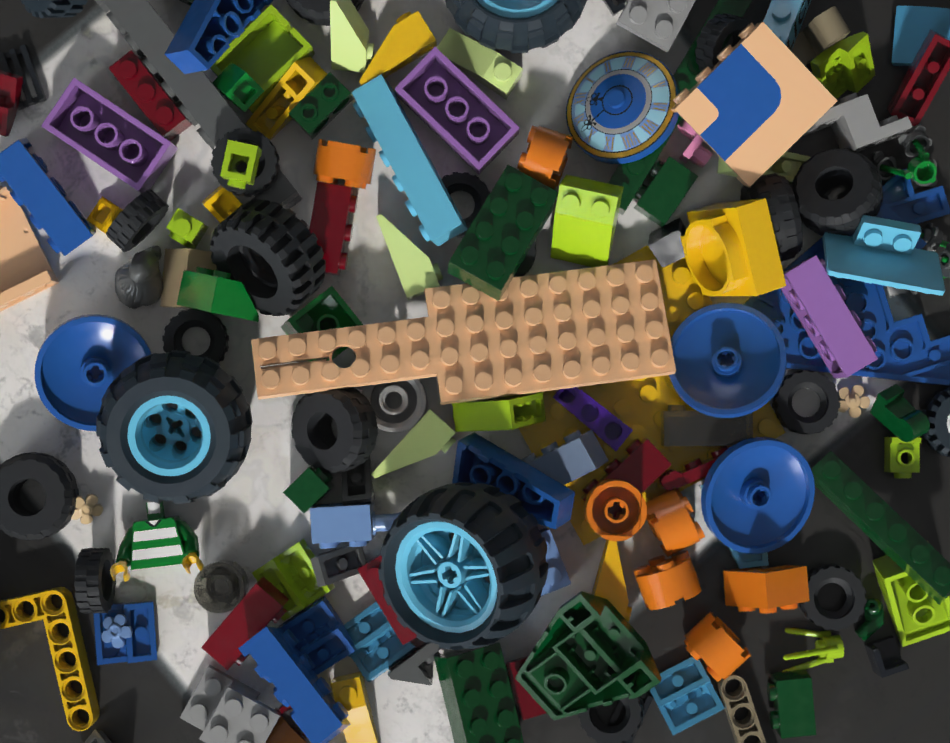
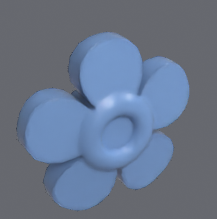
[101,614,133,648]

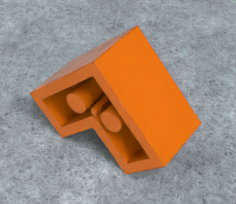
[723,565,810,614]

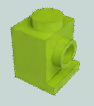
[220,140,262,189]
[166,208,209,249]
[884,437,921,478]

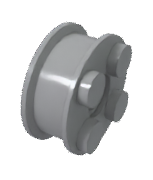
[362,379,427,432]

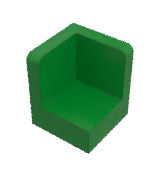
[212,62,264,112]

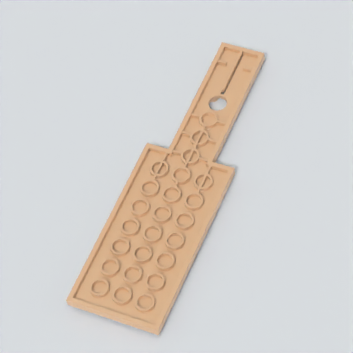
[251,259,676,405]

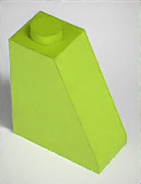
[452,392,546,432]

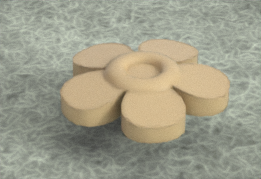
[838,385,870,418]
[71,494,103,524]

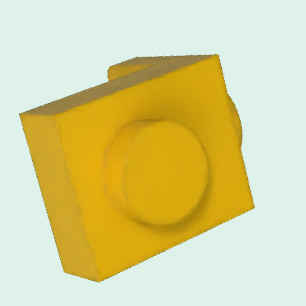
[202,185,243,223]

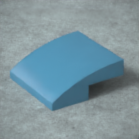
[892,6,950,66]
[344,602,417,682]
[650,657,725,736]

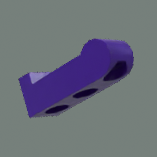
[553,387,633,452]

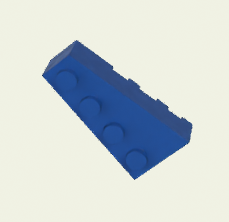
[164,0,273,74]
[0,138,95,256]
[452,432,575,530]
[238,626,351,743]

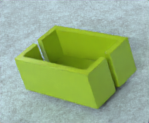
[210,4,315,113]

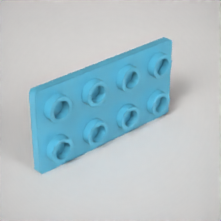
[822,215,945,296]

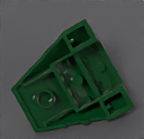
[515,591,661,720]

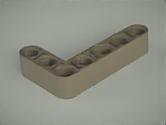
[791,6,851,66]
[717,671,766,743]

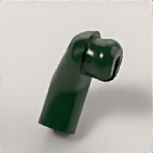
[854,598,884,642]

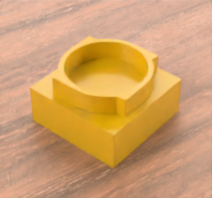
[680,198,786,296]

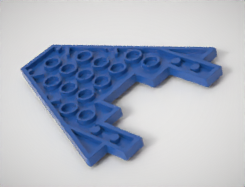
[743,168,950,386]

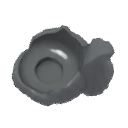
[115,245,163,309]

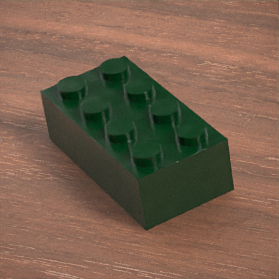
[448,165,558,301]
[434,642,524,743]

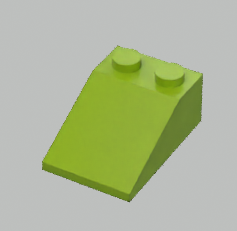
[550,174,624,267]
[872,541,950,647]

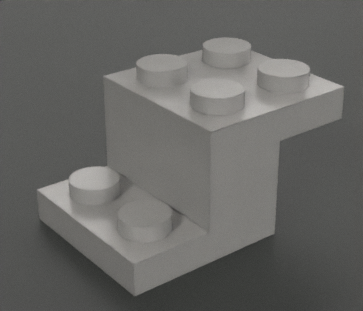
[616,0,696,52]
[803,93,912,152]
[180,665,281,743]

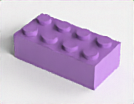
[394,47,520,175]
[41,78,178,193]
[780,255,878,378]

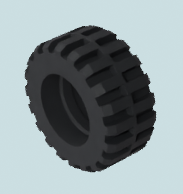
[210,200,326,316]

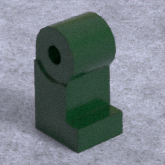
[870,384,930,442]

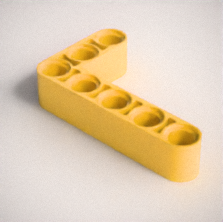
[0,587,100,731]

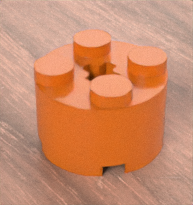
[517,125,573,190]
[313,139,376,189]
[584,479,647,541]
[646,488,705,557]
[633,550,702,610]
[684,611,751,682]

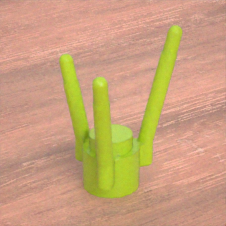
[783,627,844,672]

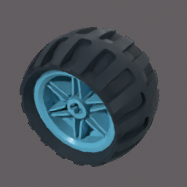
[378,482,548,650]

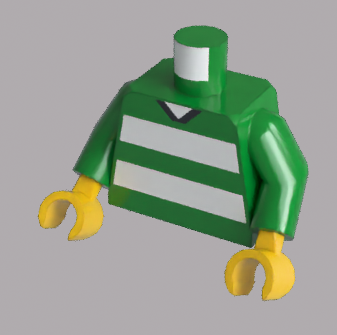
[110,501,204,582]

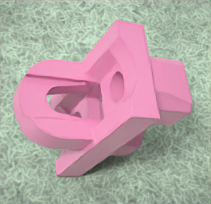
[677,120,713,168]

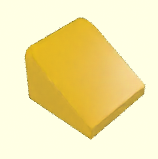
[86,196,123,233]

